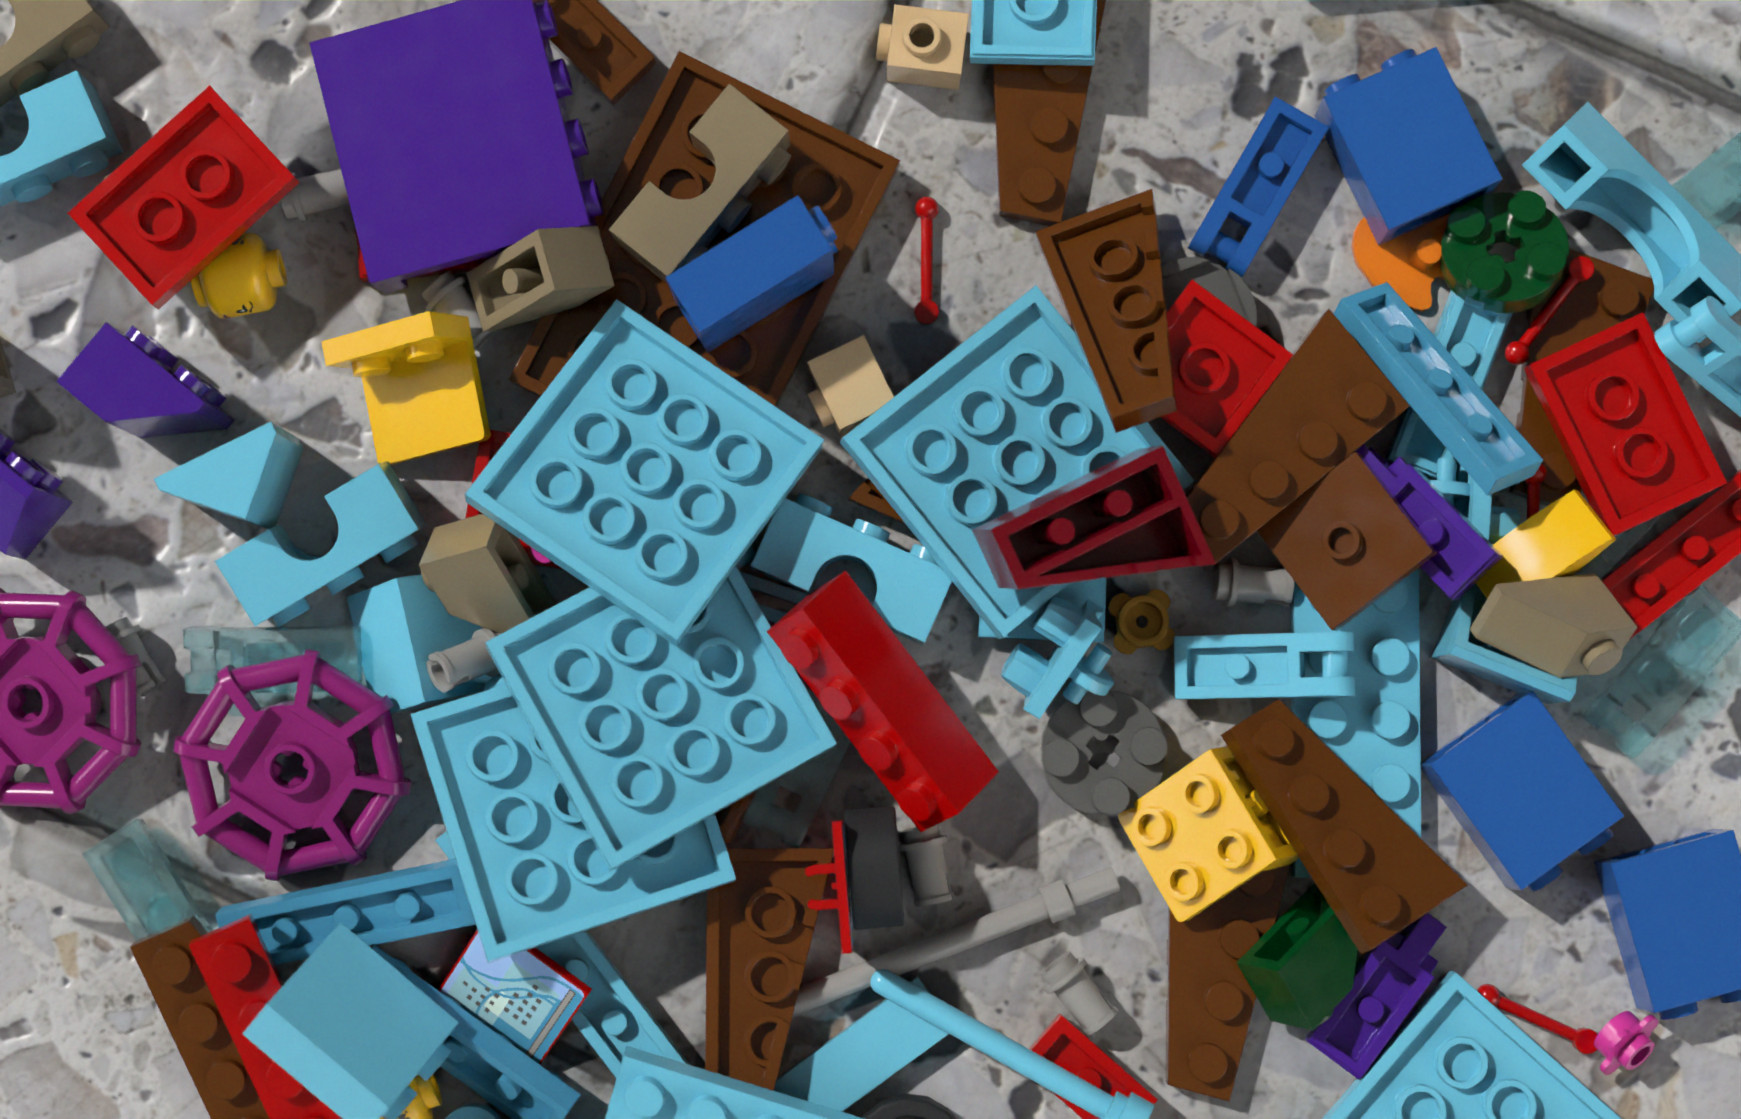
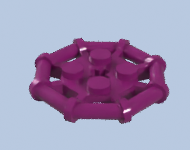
[0,588,142,814]
[173,649,412,882]

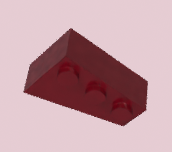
[972,446,1216,589]

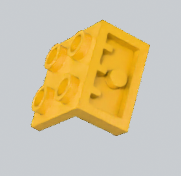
[321,311,491,465]
[1118,747,1299,922]

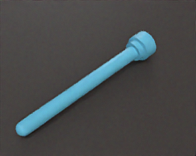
[870,969,1155,1119]

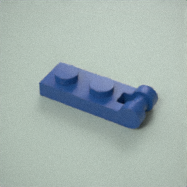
[1187,96,1329,278]

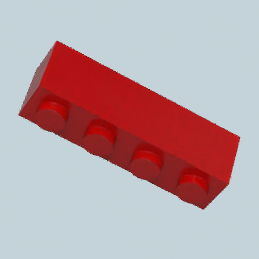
[766,570,999,832]

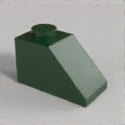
[1236,883,1358,1031]

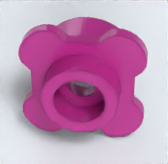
[1594,1011,1658,1075]

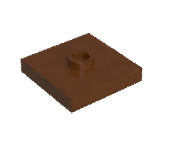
[1257,452,1437,631]

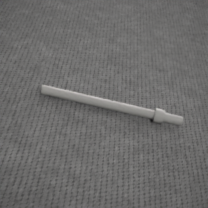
[793,867,1120,1016]

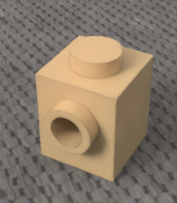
[876,4,969,90]
[807,335,894,438]

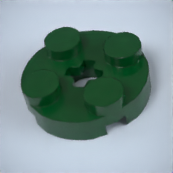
[1439,190,1569,313]

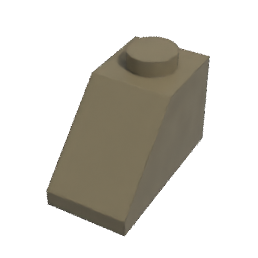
[467,226,615,332]
[419,514,557,634]
[1470,573,1637,678]

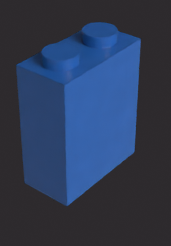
[1315,47,1502,246]
[665,196,838,353]
[1421,691,1624,892]
[1594,829,1741,1020]

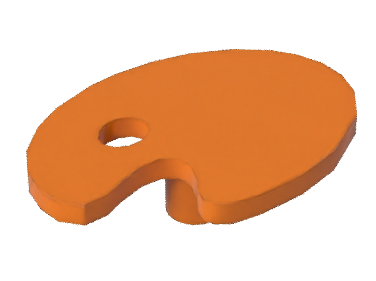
[1351,214,1489,312]

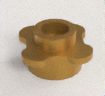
[1109,589,1175,655]

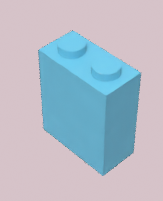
[243,923,459,1119]

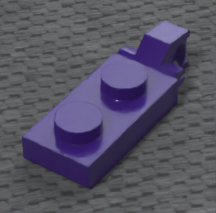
[1356,444,1503,600]
[1304,912,1447,1080]

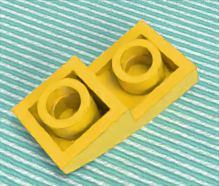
[1476,490,1617,599]

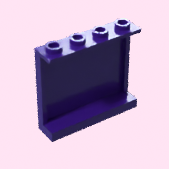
[309,0,604,294]

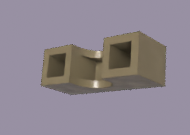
[0,0,111,107]
[609,84,791,285]

